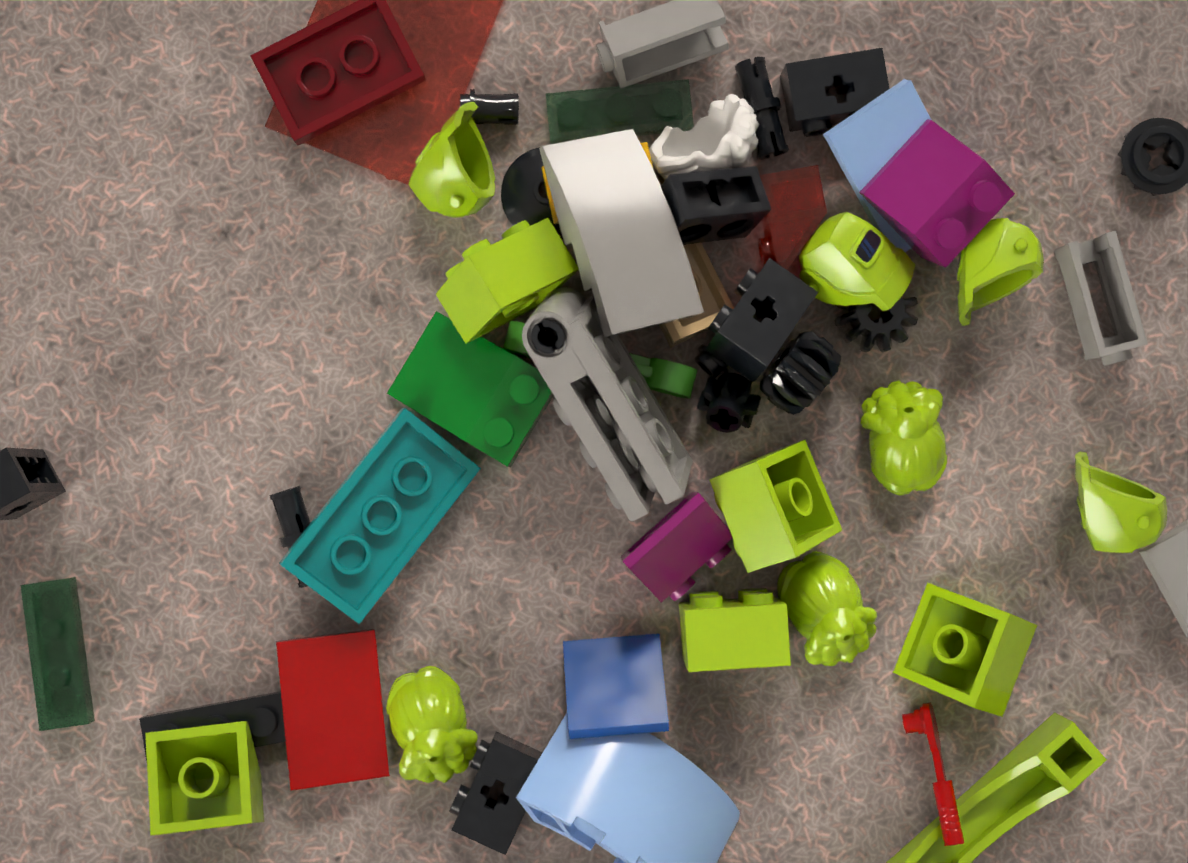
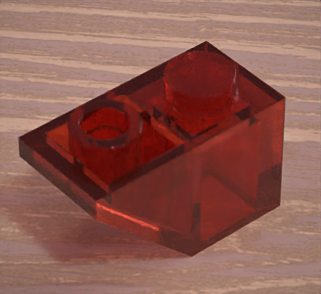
[758,165,827,270]

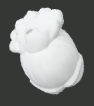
[649,94,759,180]

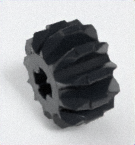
[834,296,918,353]
[759,331,841,415]

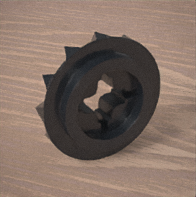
[1118,118,1188,196]

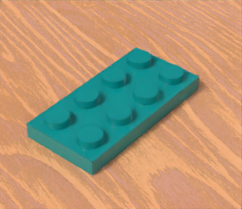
[279,408,481,624]

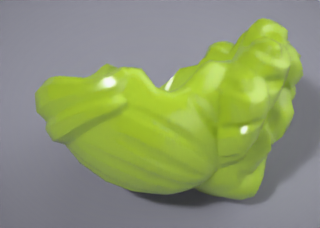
[861,380,947,496]
[777,551,877,666]
[386,666,478,783]

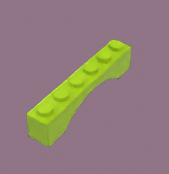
[886,712,1107,863]

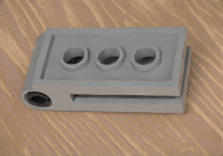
[522,287,693,522]

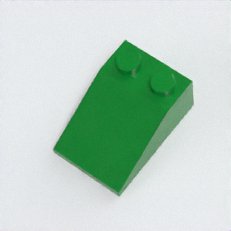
[387,311,554,467]

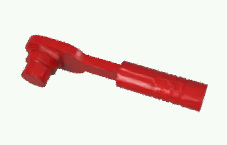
[902,702,964,846]

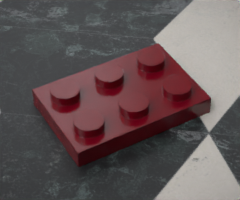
[250,0,426,146]

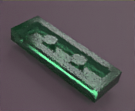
[546,79,694,144]
[20,577,95,731]

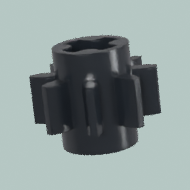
[697,372,761,433]

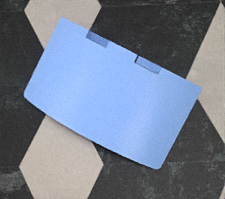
[516,713,740,863]

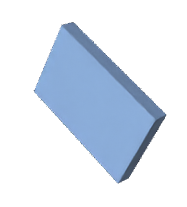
[823,79,931,252]

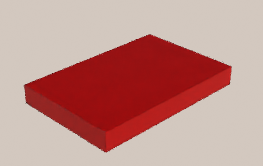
[276,629,390,791]

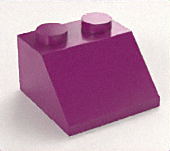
[859,119,1015,268]
[621,492,733,603]

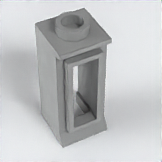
[596,0,729,88]
[1054,231,1148,366]

